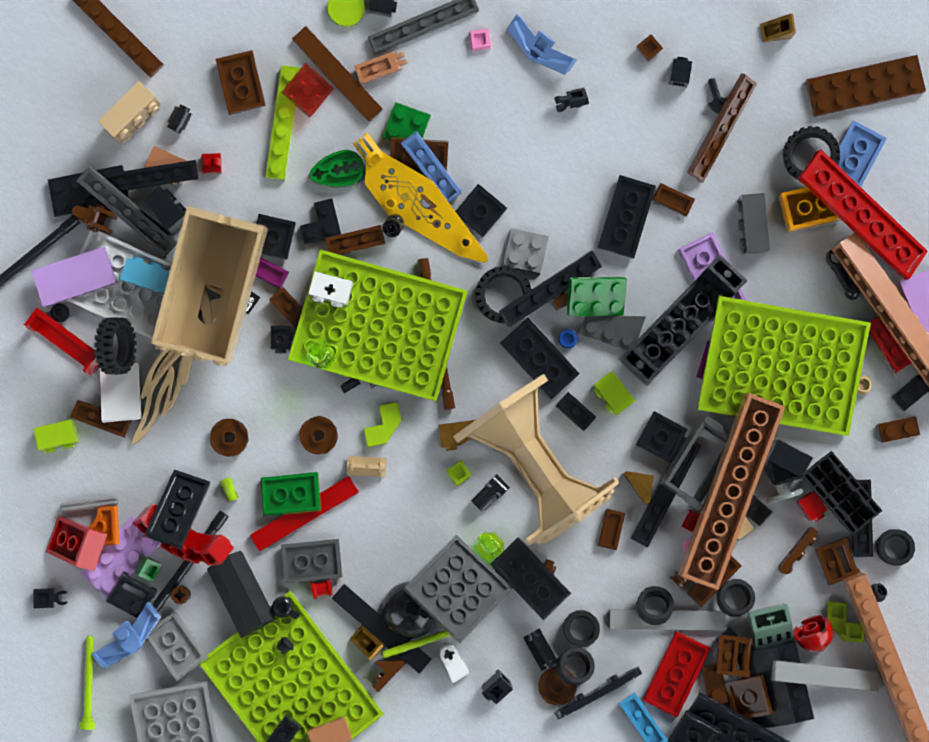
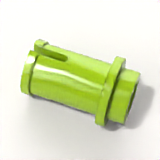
[219,477,239,502]

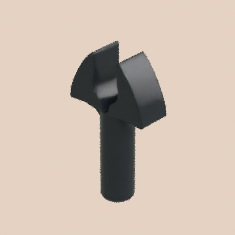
[708,78,728,114]

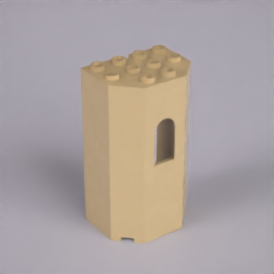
[151,206,268,366]

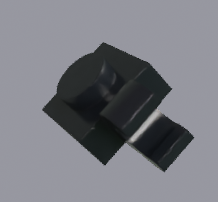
[554,88,589,112]

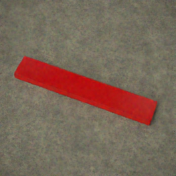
[250,476,359,552]

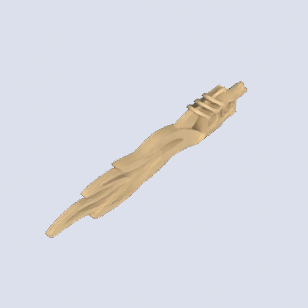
[131,285,224,444]

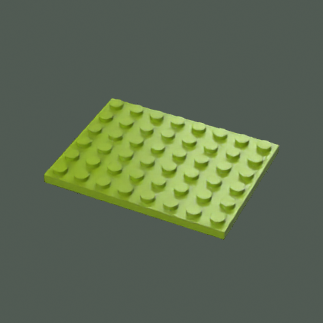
[288,250,468,402]
[697,296,871,436]
[199,591,384,742]

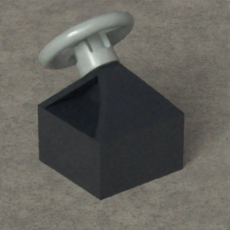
[764,439,813,504]

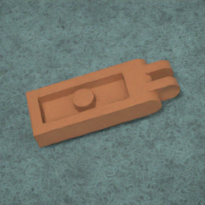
[354,51,407,85]

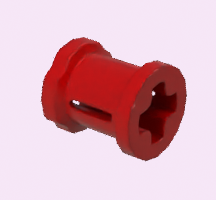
[311,579,333,600]

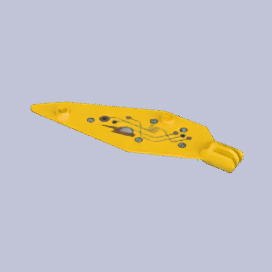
[352,132,488,263]

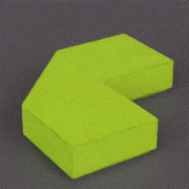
[364,402,402,447]
[826,601,865,643]

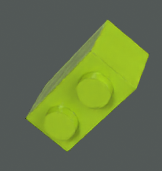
[593,371,636,416]
[33,419,80,454]

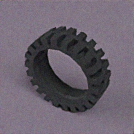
[783,126,840,183]
[475,266,532,323]
[94,317,137,375]

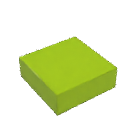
[446,460,472,486]

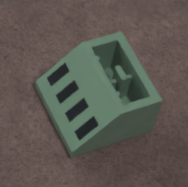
[747,603,794,650]

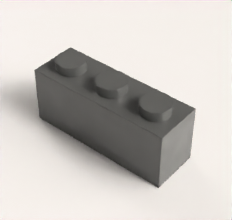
[736,193,770,254]

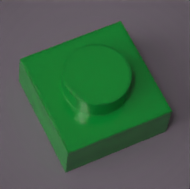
[135,556,162,582]

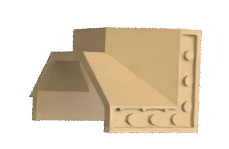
[453,374,619,546]

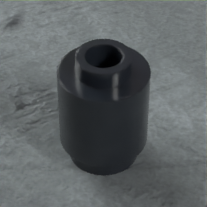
[167,104,192,134]

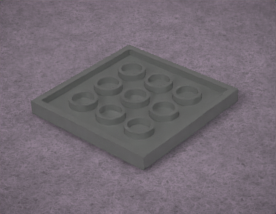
[403,535,512,643]

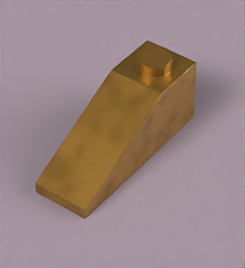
[439,420,475,451]

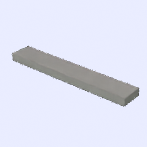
[609,609,726,631]
[772,661,880,691]

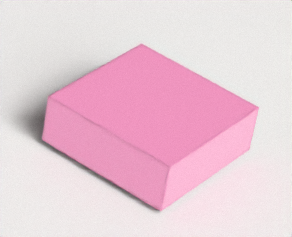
[469,29,491,51]

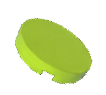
[327,0,365,27]

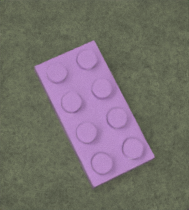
[81,516,160,597]

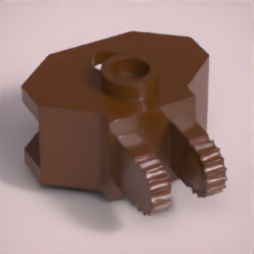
[72,204,118,234]

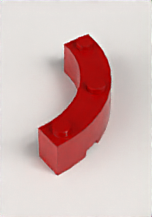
[132,503,234,566]

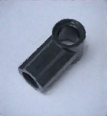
[471,474,510,512]

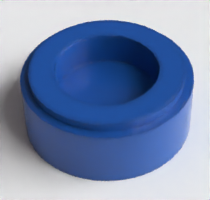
[558,329,578,349]

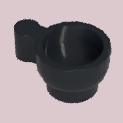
[272,596,300,619]

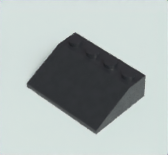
[737,641,815,728]

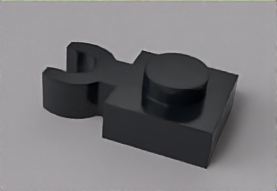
[33,588,68,609]

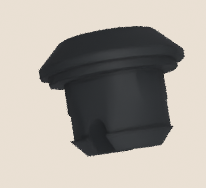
[277,637,294,654]

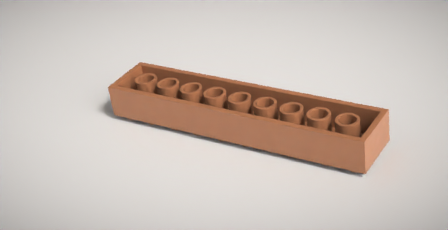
[678,393,785,590]

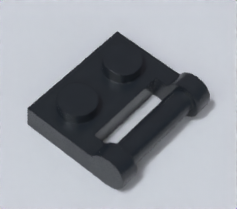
[106,571,157,618]

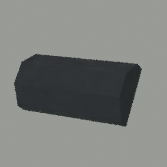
[803,451,882,536]
[207,551,276,638]

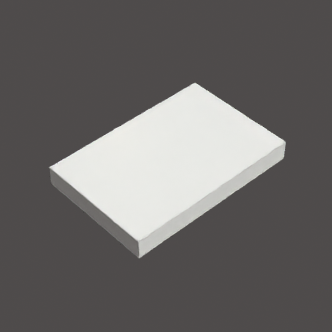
[100,363,141,423]

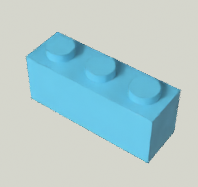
[120,256,171,294]

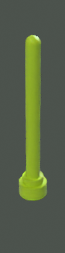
[382,630,472,658]
[79,636,95,730]

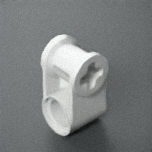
[439,644,470,683]

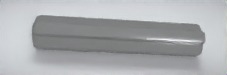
[60,495,118,513]

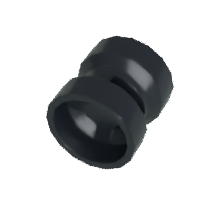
[382,214,405,238]

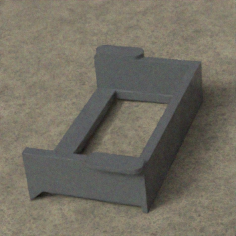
[659,417,729,511]

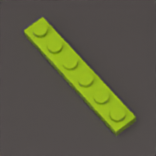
[266,65,301,181]

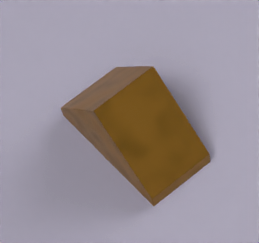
[760,14,796,42]
[623,471,654,505]
[350,625,384,660]

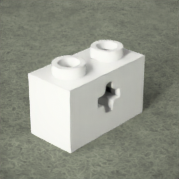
[309,272,353,308]

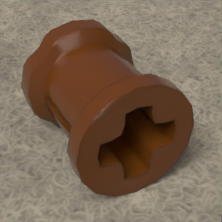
[171,586,191,604]

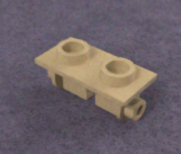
[347,456,386,477]

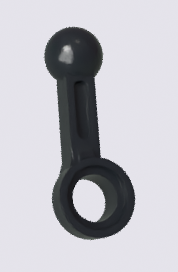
[826,250,860,300]

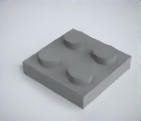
[503,228,549,274]

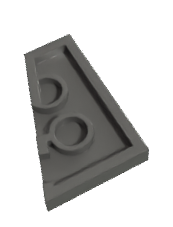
[579,316,646,350]

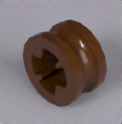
[670,570,689,588]

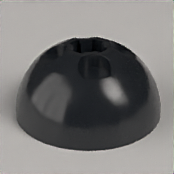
[382,581,437,639]

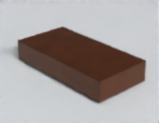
[652,183,695,217]
[598,508,626,550]

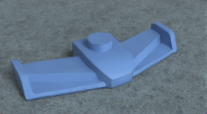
[506,14,577,75]
[92,602,161,668]

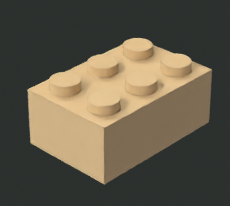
[98,81,161,144]

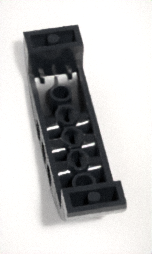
[619,254,748,386]

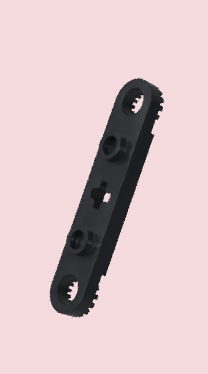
[554,666,642,720]

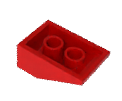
[46,515,107,571]

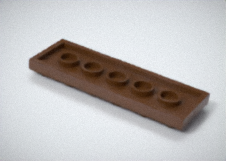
[806,55,926,117]

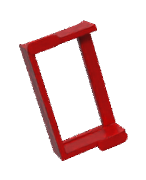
[24,308,99,376]

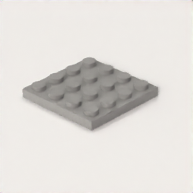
[129,681,218,742]

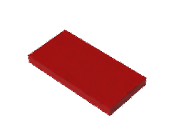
[642,631,711,718]

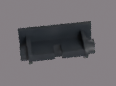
[523,628,557,671]

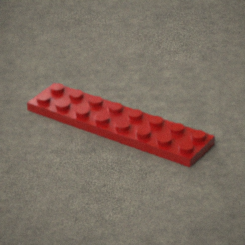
[798,149,928,280]

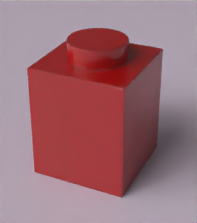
[796,491,828,522]

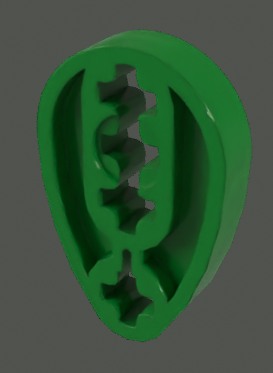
[310,150,365,188]

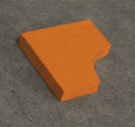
[88,506,120,547]

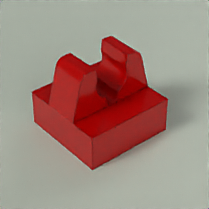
[201,153,222,174]

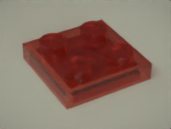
[281,63,334,118]

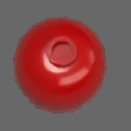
[793,615,834,652]

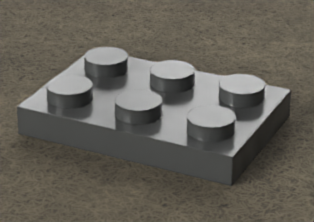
[281,539,343,583]

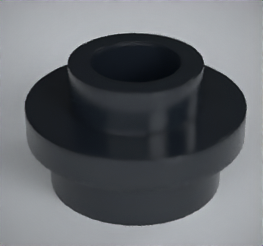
[50,303,70,323]
[871,583,887,602]

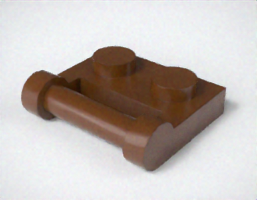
[815,537,860,585]
[715,635,754,677]

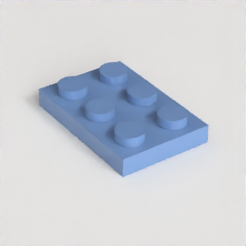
[838,120,887,187]

